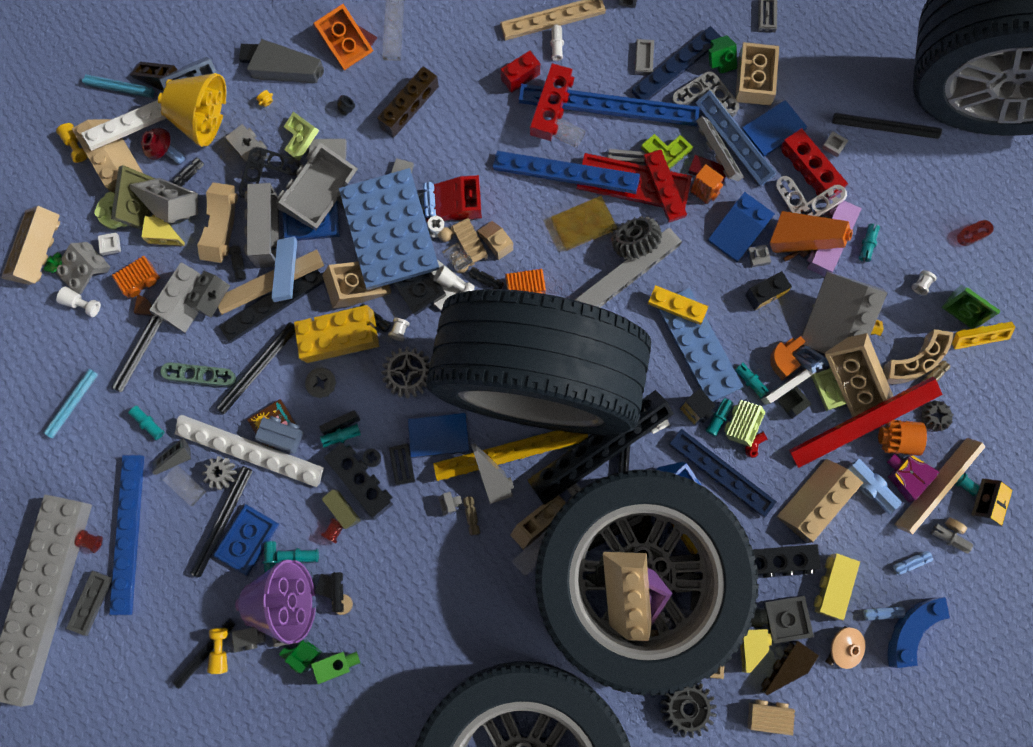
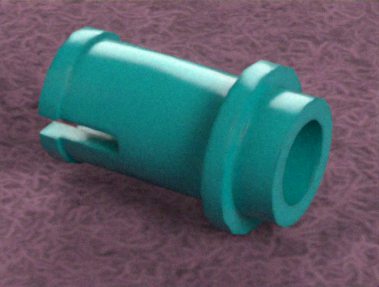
[955,473,980,496]

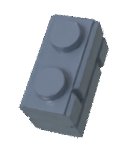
[255,416,303,454]

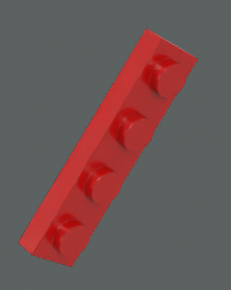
[643,149,687,222]

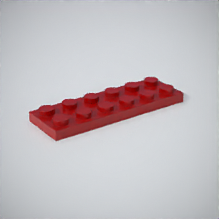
[576,153,692,208]

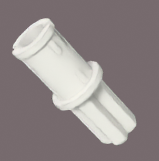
[550,25,564,61]

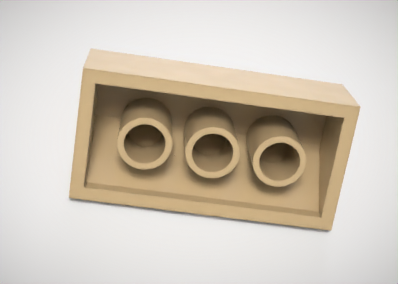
[72,119,144,193]
[1,206,60,285]
[825,333,893,417]
[776,459,864,543]
[603,552,652,641]

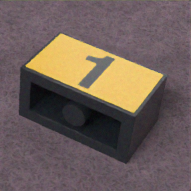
[745,271,792,311]
[679,388,716,425]
[971,478,1013,527]

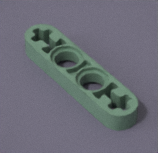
[161,362,236,387]

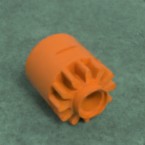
[878,420,927,456]

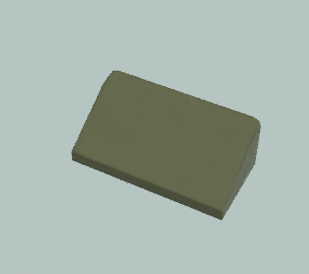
[322,490,361,529]

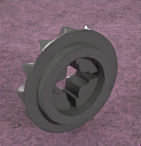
[305,368,336,398]
[921,400,954,431]

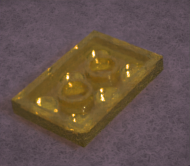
[551,196,617,251]

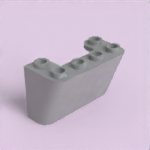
[275,142,358,231]

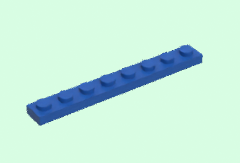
[493,151,640,194]
[109,455,145,615]

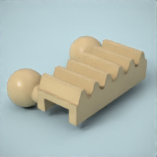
[438,218,488,273]

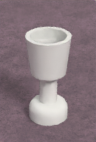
[433,265,474,293]
[56,286,101,317]

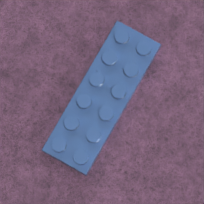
[657,288,744,402]

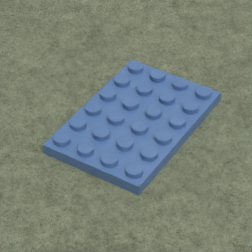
[339,168,439,291]

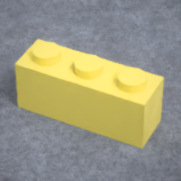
[814,553,860,620]

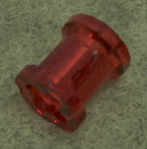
[321,518,344,544]
[75,530,103,553]

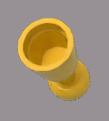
[56,123,88,163]
[207,628,228,674]

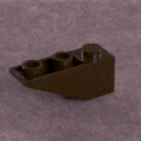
[760,640,819,695]

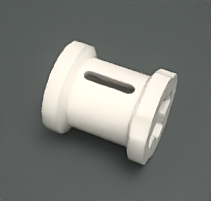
[428,216,444,238]
[912,270,937,295]
[388,318,410,342]

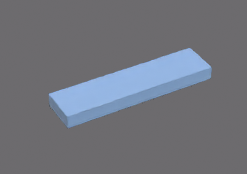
[272,236,297,302]

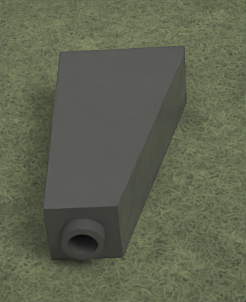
[247,39,324,83]

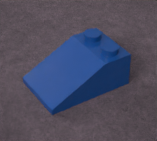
[708,192,775,262]

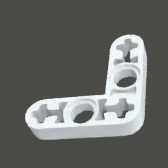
[776,176,847,217]

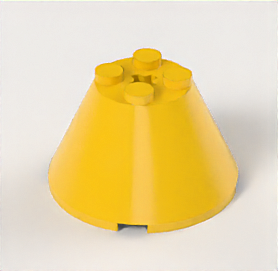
[158,73,226,147]

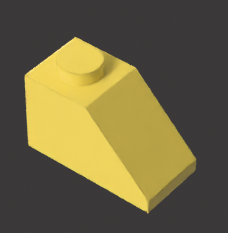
[141,215,185,246]
[740,629,772,673]

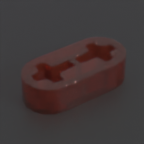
[957,220,994,246]

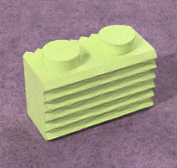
[725,400,765,447]

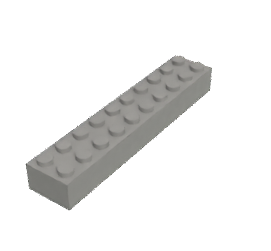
[0,494,92,707]

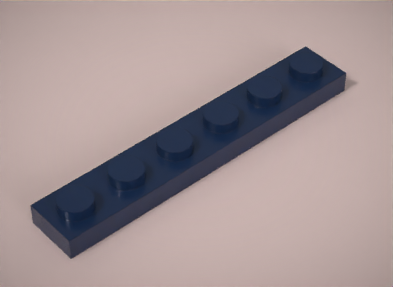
[631,26,721,100]
[669,429,777,518]

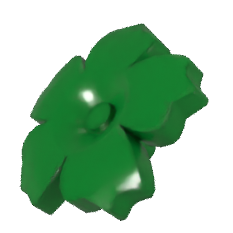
[44,252,62,273]

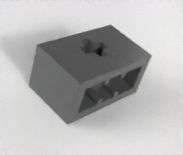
[185,271,230,318]

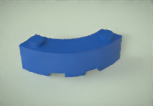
[888,597,950,668]

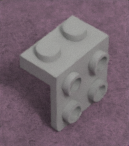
[56,242,110,294]

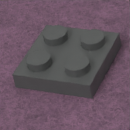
[763,596,814,644]

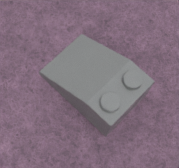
[130,178,198,223]

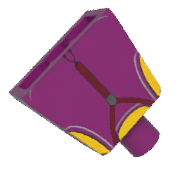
[886,454,940,502]

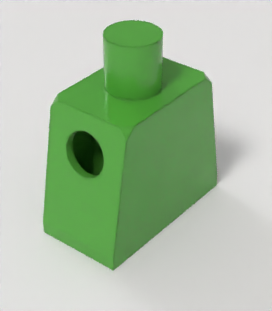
[311,651,360,684]

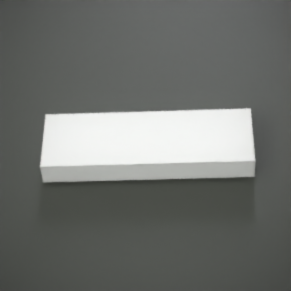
[761,369,816,405]

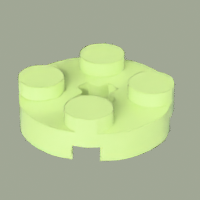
[94,192,127,230]

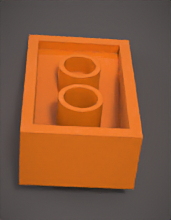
[313,4,373,70]

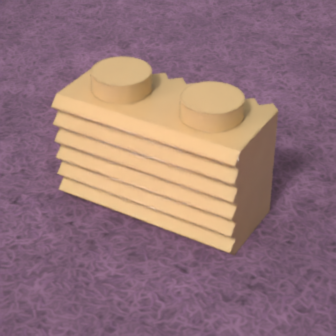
[747,699,795,736]

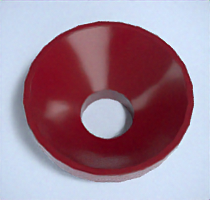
[141,127,171,160]

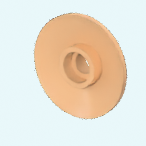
[831,627,865,669]

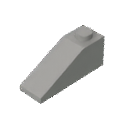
[471,443,514,504]

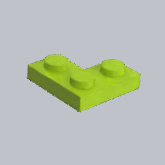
[641,134,693,170]

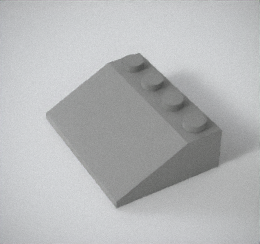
[802,271,887,354]

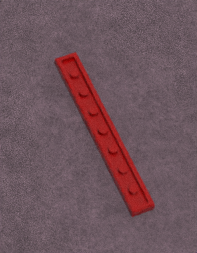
[789,376,943,468]

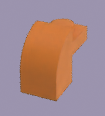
[770,336,806,381]

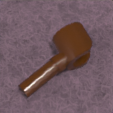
[783,250,811,262]

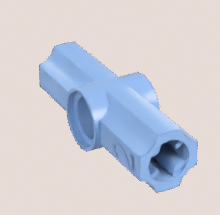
[847,459,902,514]

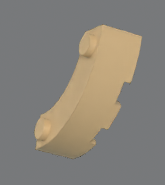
[197,182,238,263]
[883,329,954,384]

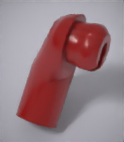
[745,431,768,458]

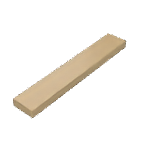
[500,0,606,41]
[218,249,324,315]
[895,438,985,535]

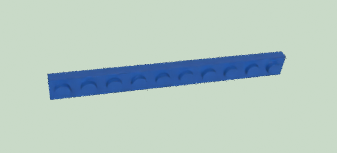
[519,84,700,127]

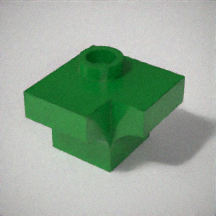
[708,35,737,74]
[279,640,322,674]

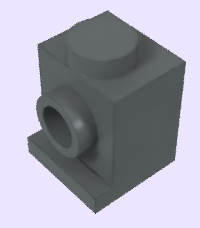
[232,628,266,653]

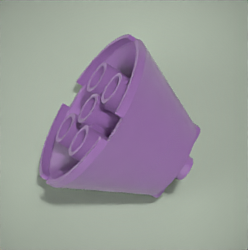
[235,560,316,644]

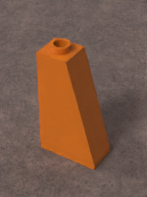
[770,211,853,253]

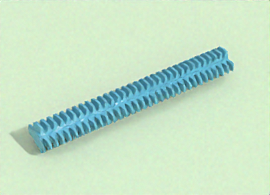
[82,74,155,98]
[43,369,98,438]

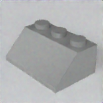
[150,262,201,333]

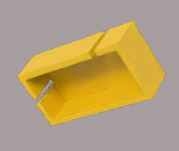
[294,305,380,363]

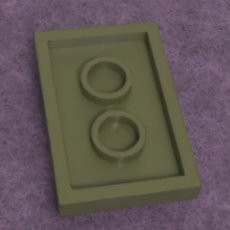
[111,165,155,230]

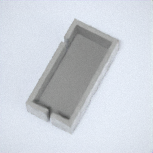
[244,183,279,268]

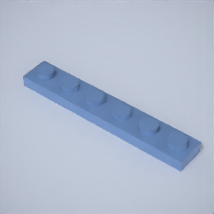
[696,90,777,186]

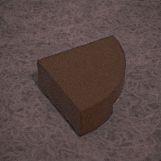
[134,295,153,316]

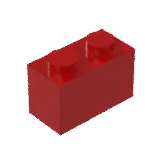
[501,51,541,93]

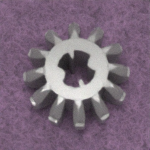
[202,456,237,490]

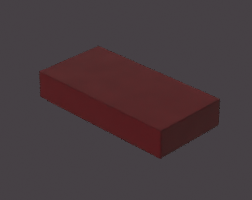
[688,155,726,184]

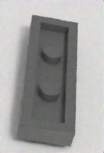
[66,571,112,636]

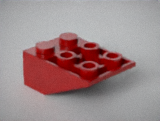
[427,175,482,222]

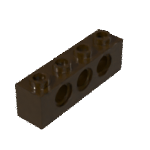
[377,66,439,138]

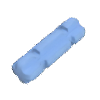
[165,145,185,164]
[423,182,436,218]
[893,551,933,575]
[863,607,905,621]

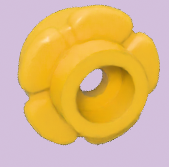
[256,90,273,107]

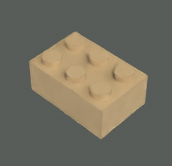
[735,42,779,106]

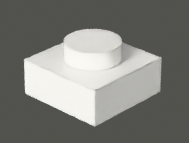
[98,233,121,256]

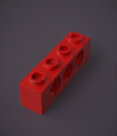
[530,63,575,141]
[780,128,848,203]

